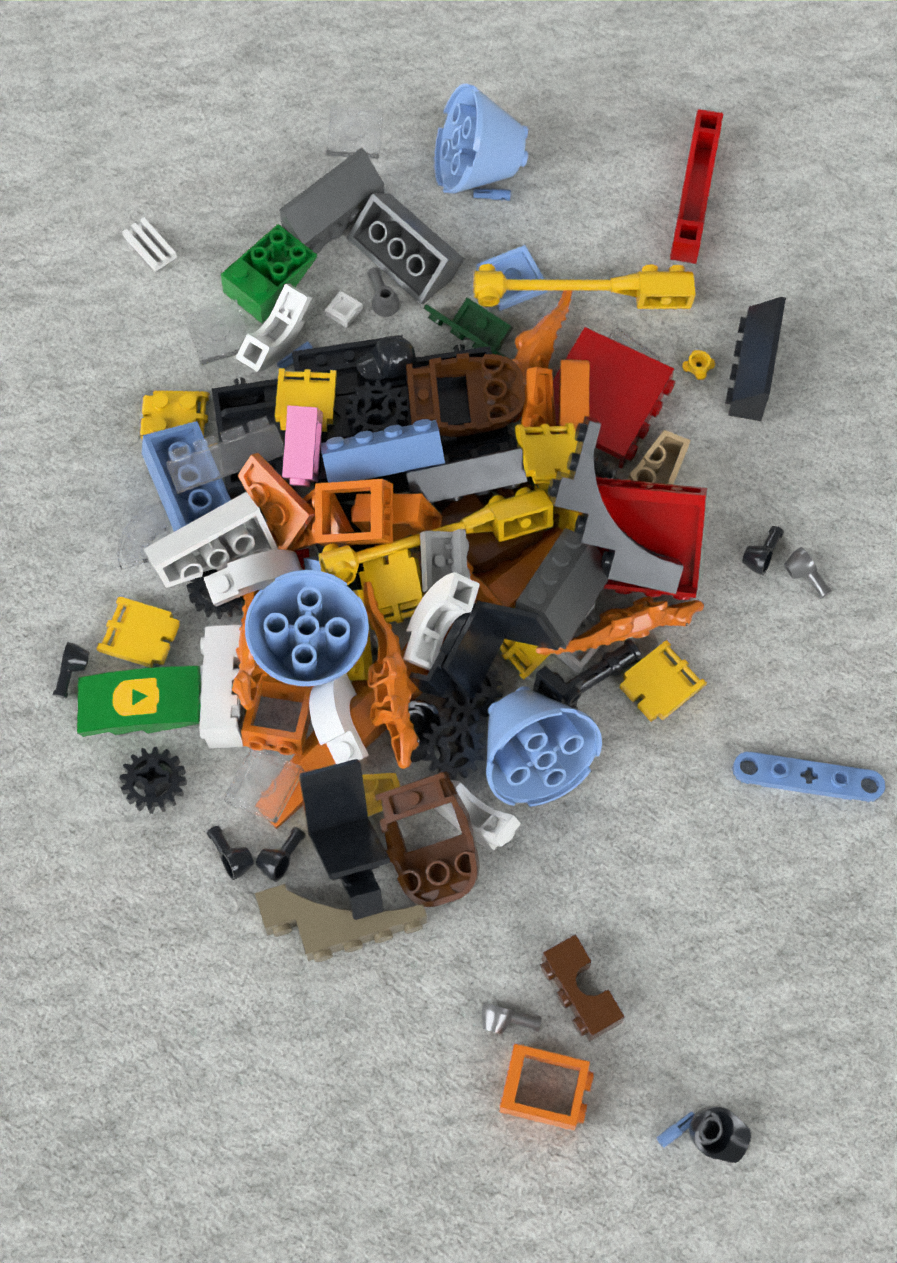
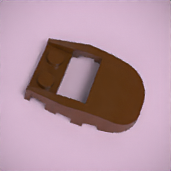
[406,353,525,438]
[441,481,560,573]
[375,772,480,907]

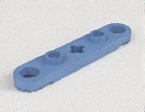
[732,752,885,802]

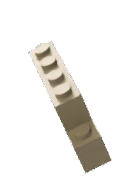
[255,884,427,962]

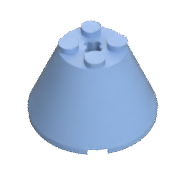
[434,84,528,194]
[245,570,369,686]
[486,686,602,807]

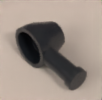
[742,526,784,575]
[53,642,90,699]
[207,826,254,880]
[256,827,306,882]

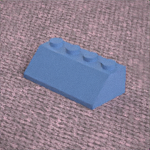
[320,419,445,483]
[142,421,231,532]

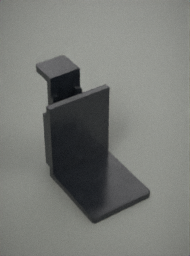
[409,601,561,699]
[299,759,390,920]

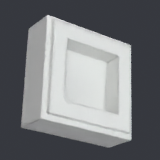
[325,291,363,328]

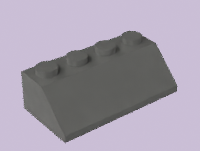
[280,147,385,254]
[347,193,464,304]
[515,528,609,649]

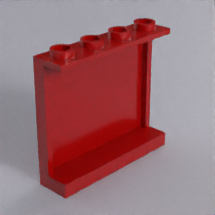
[553,327,676,469]
[596,477,707,600]

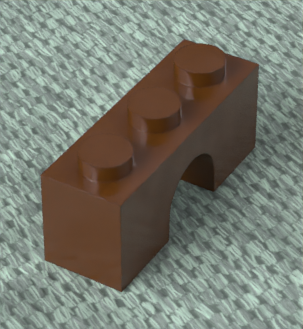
[540,934,625,1041]

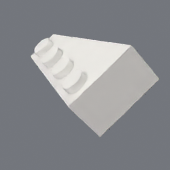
[144,492,278,588]
[199,625,245,749]

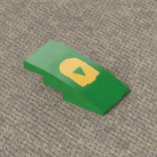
[77,666,201,737]

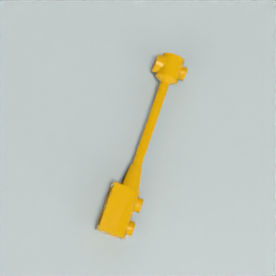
[473,264,696,309]
[318,487,553,585]

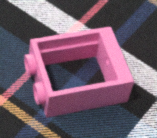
[282,405,323,487]

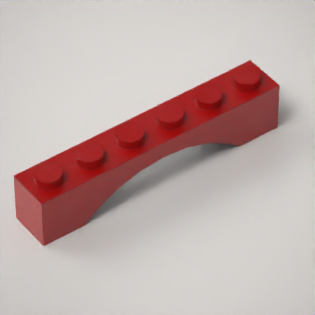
[670,109,724,264]

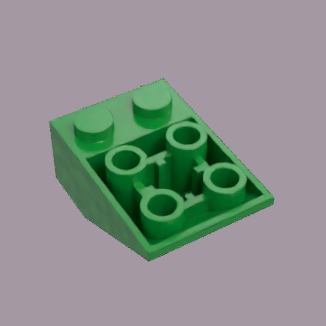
[221,224,318,324]

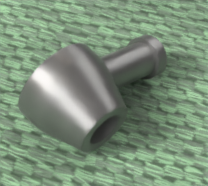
[367,267,399,317]
[784,547,832,599]
[482,1002,542,1034]

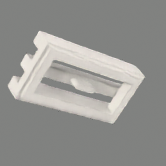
[122,217,177,272]

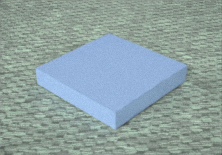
[476,245,548,311]

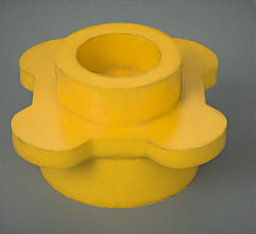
[682,350,715,380]

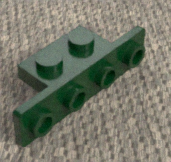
[423,297,514,358]

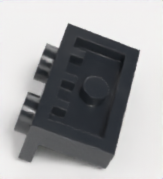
[533,665,583,710]

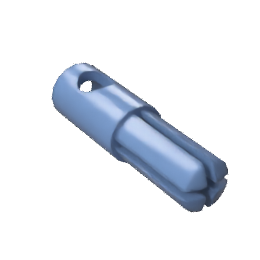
[473,189,511,201]
[277,341,313,368]
[656,1112,695,1148]

